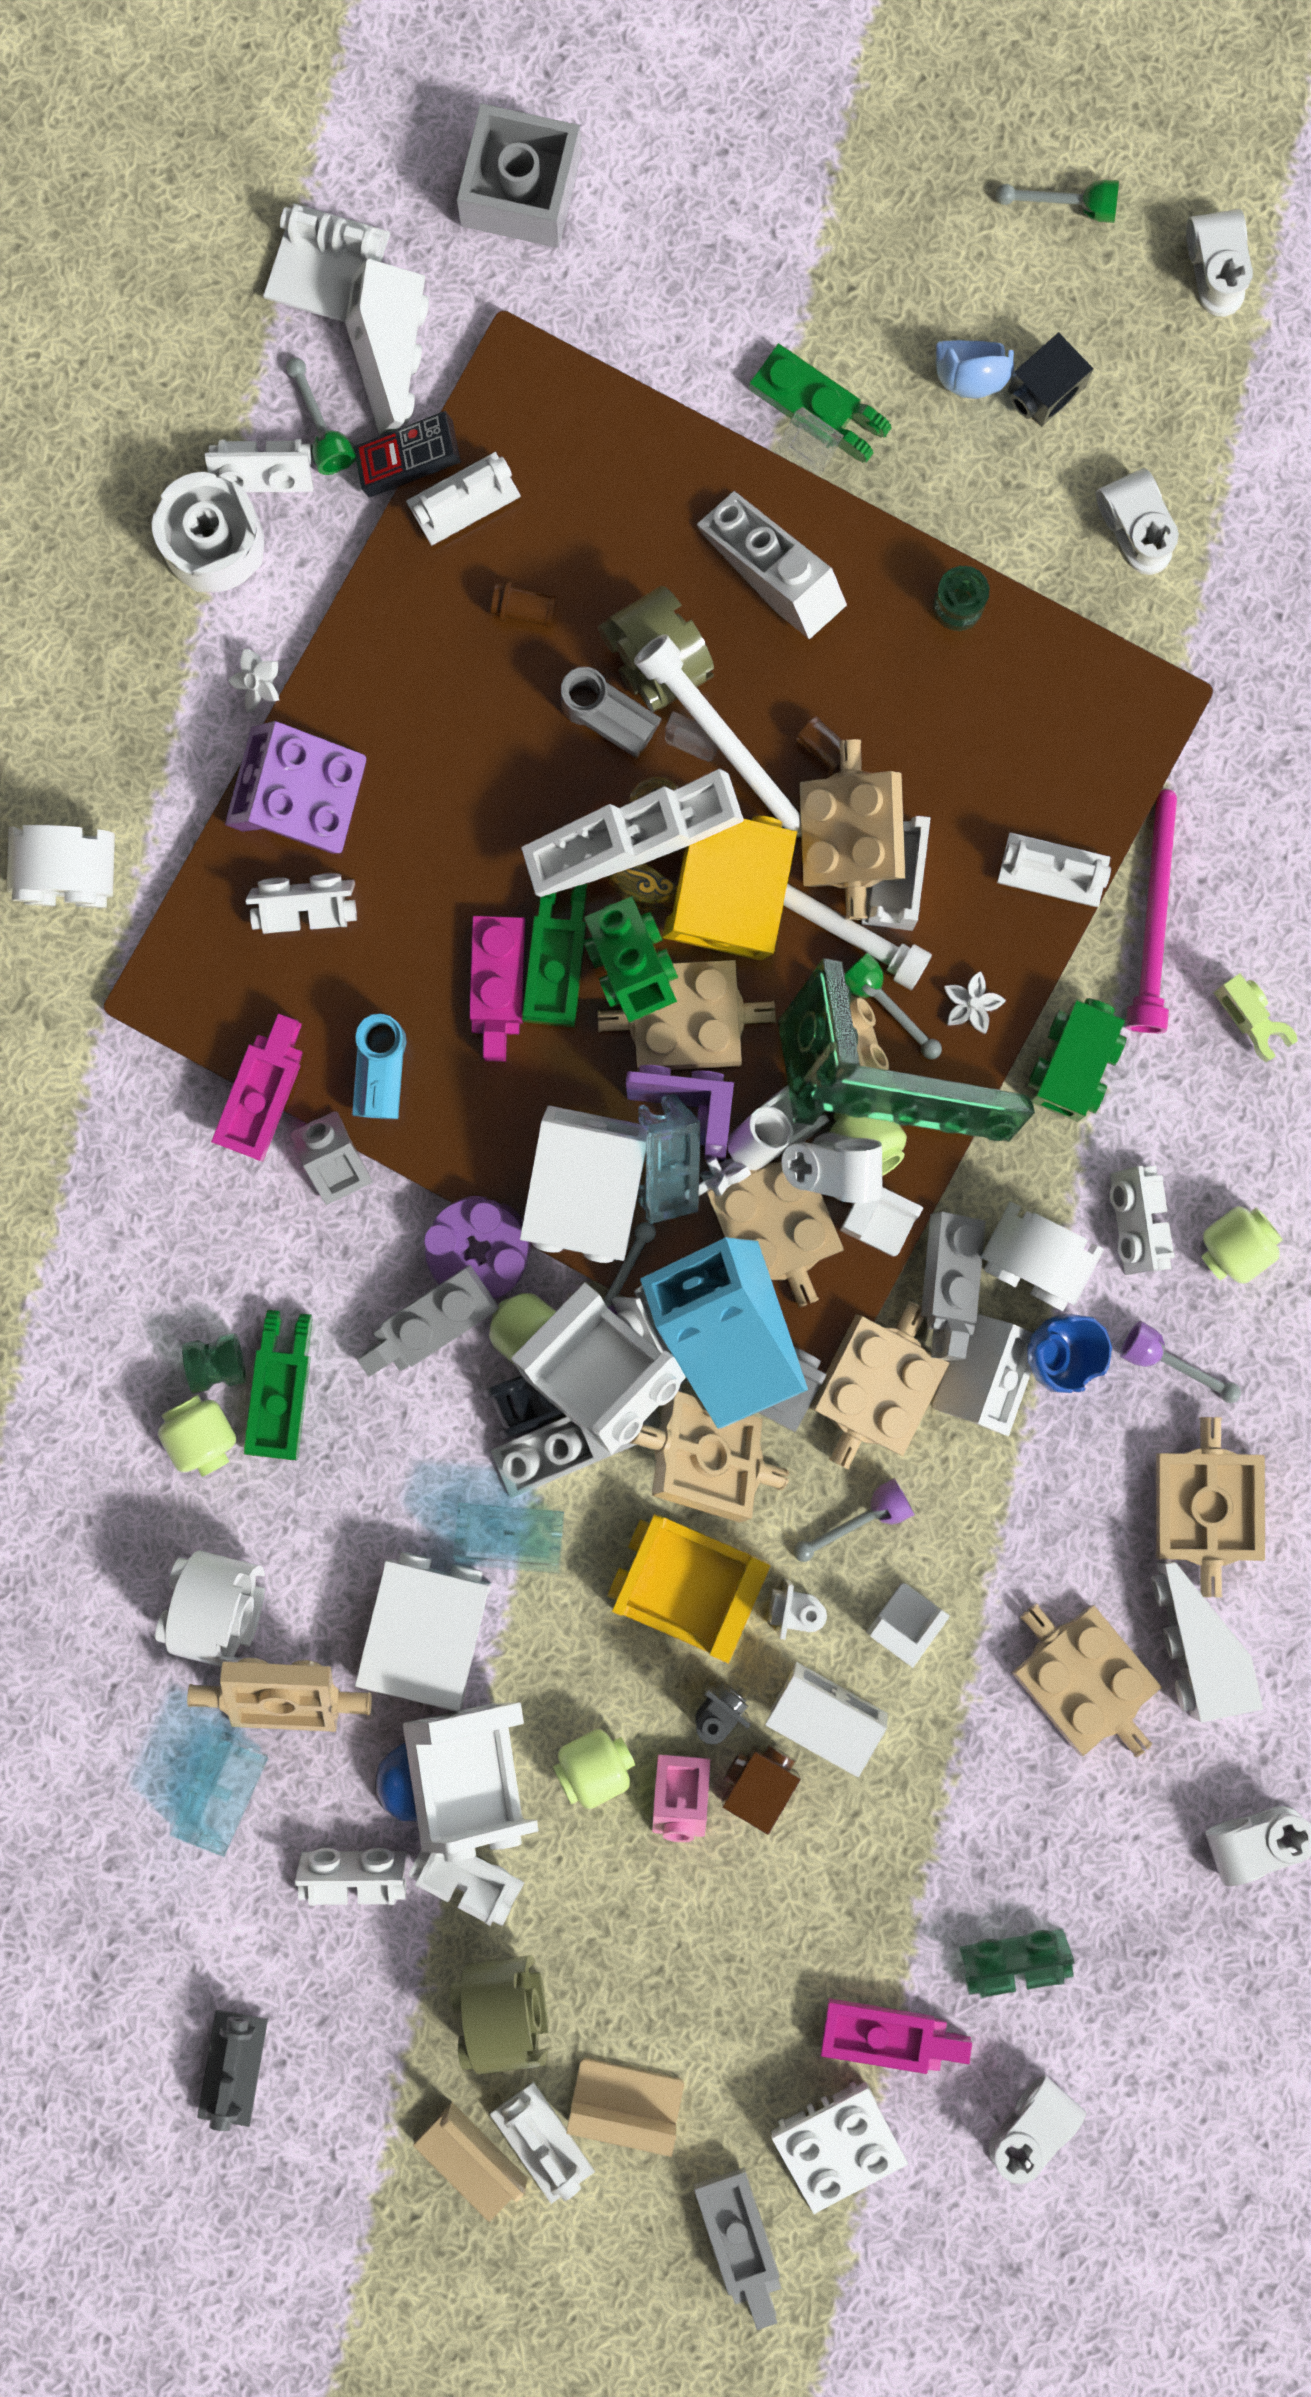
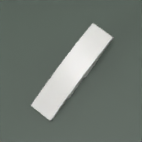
[521,769,744,897]

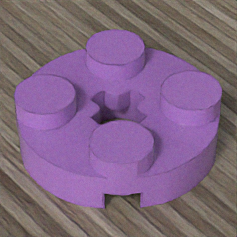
[424,1196,531,1299]

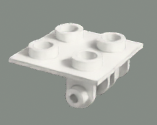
[263,203,390,323]
[771,2081,908,2214]

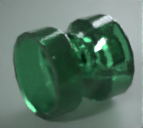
[933,565,990,631]
[182,1333,246,1394]

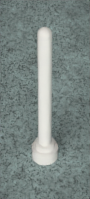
[634,634,802,838]
[783,884,932,990]

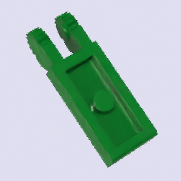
[749,343,892,463]
[522,884,587,1028]
[244,1310,313,1461]

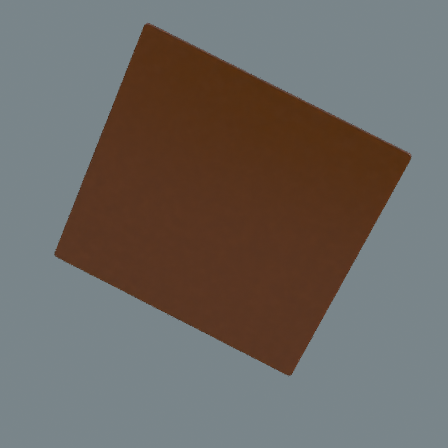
[104,311,1213,1374]

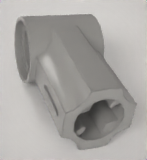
[560,667,661,759]

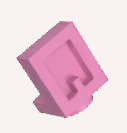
[652,1755,711,1842]

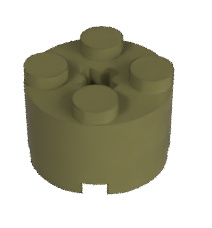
[598,585,714,712]
[450,1955,549,2075]

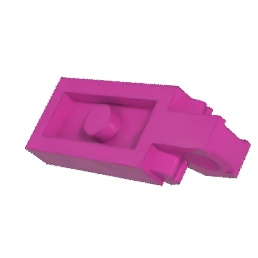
[470,916,526,1062]
[211,1014,303,1162]
[820,1998,973,2074]

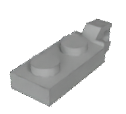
[921,1212,986,1361]
[357,1264,499,1377]
[694,2167,781,2330]

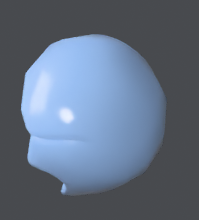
[936,340,1014,399]

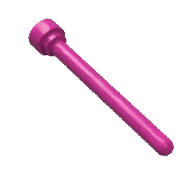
[1125,789,1177,1034]

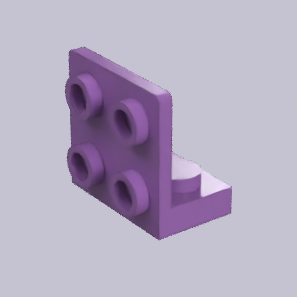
[225,721,366,854]
[626,1065,734,1162]

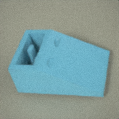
[640,1237,808,1428]

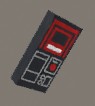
[354,411,461,498]

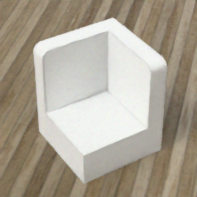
[840,1187,923,1256]
[866,1583,950,1668]

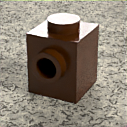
[721,1745,801,1835]

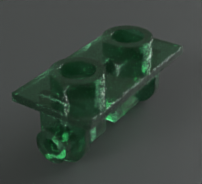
[959,1929,1075,1999]

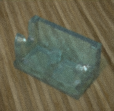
[638,1094,700,1224]
[453,1503,564,1574]
[169,1726,268,1857]

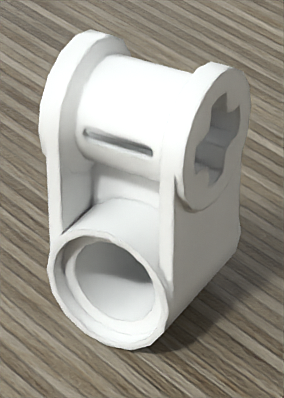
[1186,209,1253,317]
[1096,468,1179,575]
[727,1079,830,1170]
[782,1132,882,1203]
[1205,1806,1311,1886]
[988,2075,1086,2185]

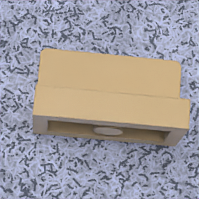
[566,2058,684,2157]
[413,2102,528,2222]

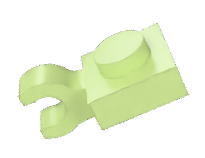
[1213,973,1298,1062]

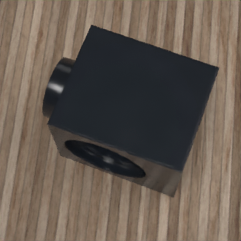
[1008,332,1094,427]

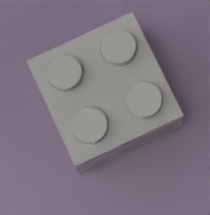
[457,103,582,248]

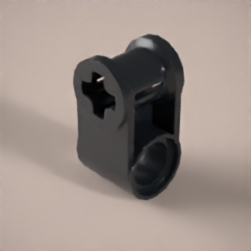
[483,1376,564,1440]

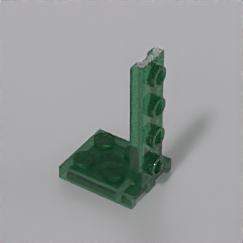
[778,958,1035,1142]

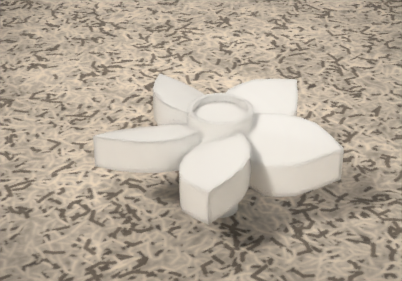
[228,649,279,712]
[944,971,1006,1034]
[690,1157,751,1199]

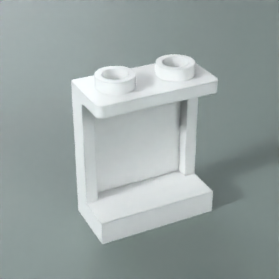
[520,1106,651,1263]
[511,1283,686,1455]
[355,1552,492,1712]
[403,1702,539,1862]

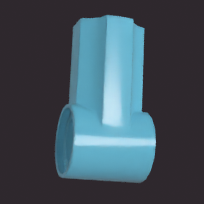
[352,1014,407,1119]

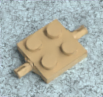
[800,739,905,920]
[597,960,775,1072]
[707,1162,844,1308]
[809,1301,950,1470]
[629,1391,789,1523]
[1156,1417,1265,1598]
[1011,1603,1162,1758]
[187,1658,372,1732]

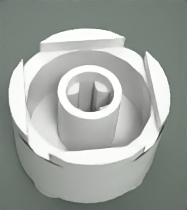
[152,472,264,592]
[7,825,115,908]
[981,1201,1104,1311]
[155,1550,265,1667]

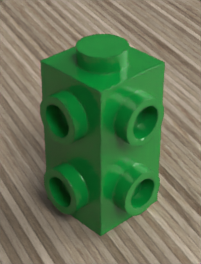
[583,896,679,1023]
[1027,998,1127,1122]

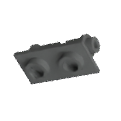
[695,1680,751,1744]
[197,2010,268,2131]

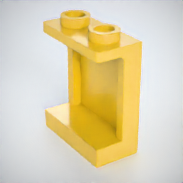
[662,816,797,960]
[607,1513,771,1664]

